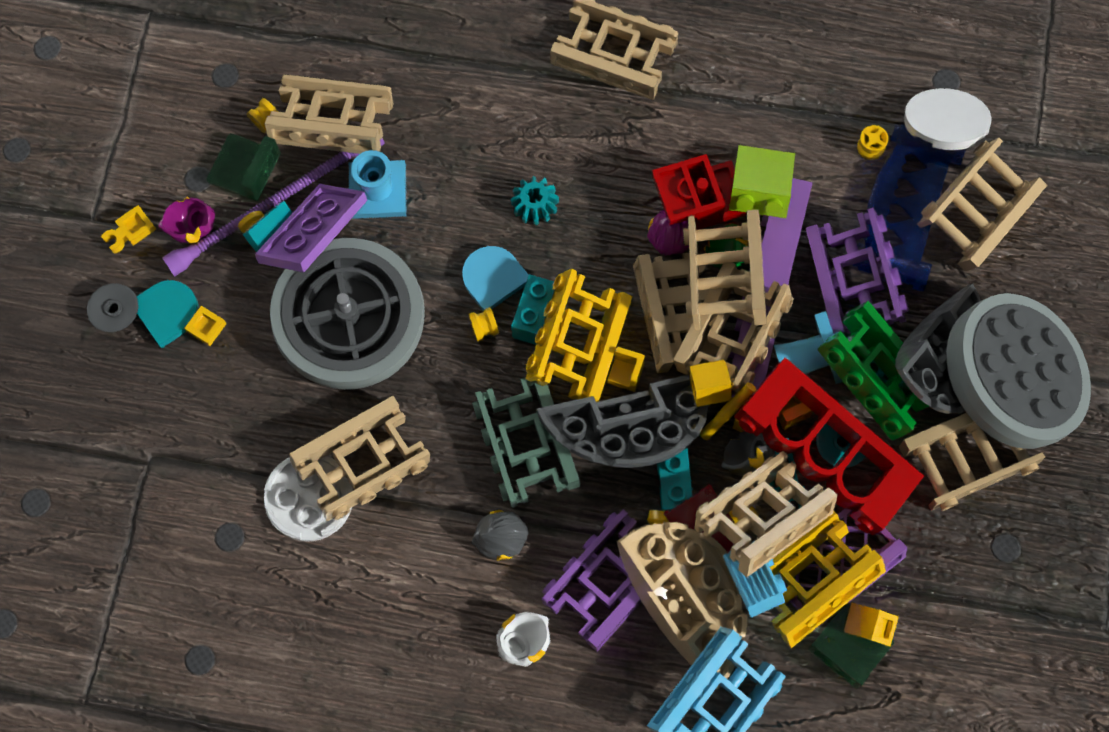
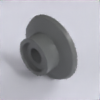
[87,283,138,332]

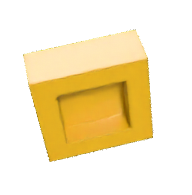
[184,305,227,346]

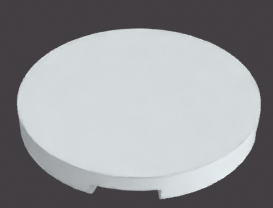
[904,88,991,150]
[264,456,353,542]

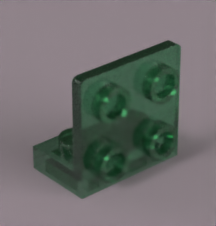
[207,133,281,201]
[808,603,894,690]

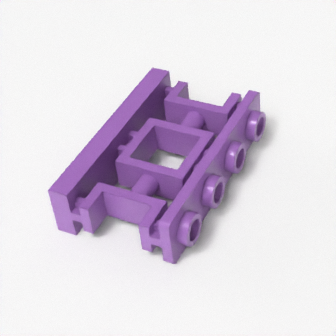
[806,208,909,338]
[542,509,642,652]

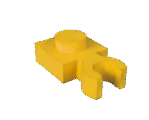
[101,205,156,254]

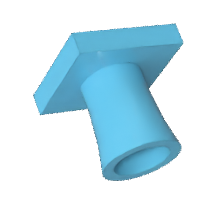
[349,150,406,219]
[774,311,843,384]

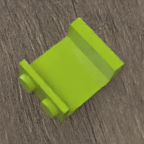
[729,145,795,218]

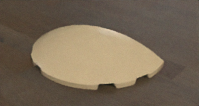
[617,522,747,689]

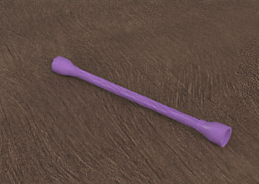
[162,138,385,277]

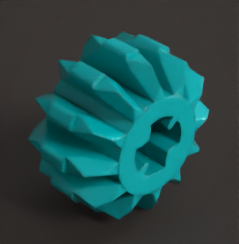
[511,175,559,226]

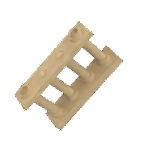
[917,138,1047,272]
[683,210,767,330]
[899,413,1045,511]

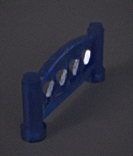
[852,124,966,292]

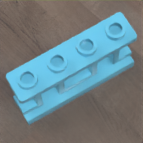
[647,626,786,732]

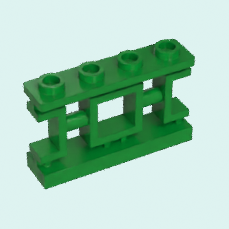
[817,300,929,440]

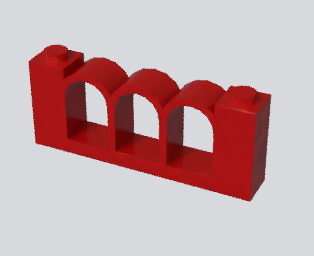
[734,358,924,536]

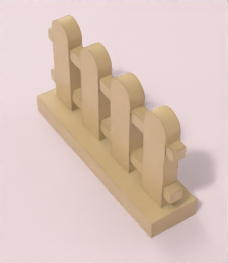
[633,253,720,373]

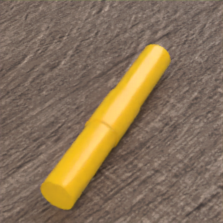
[700,382,756,440]

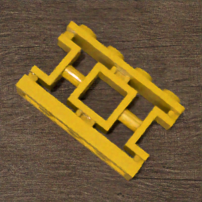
[525,268,633,402]
[770,511,886,648]

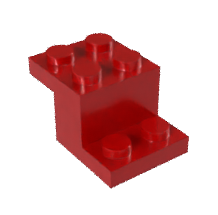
[652,154,747,230]

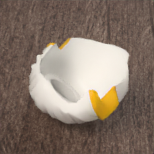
[496,612,550,667]

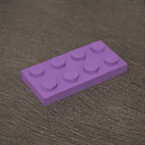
[255,184,367,272]

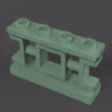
[472,378,580,508]

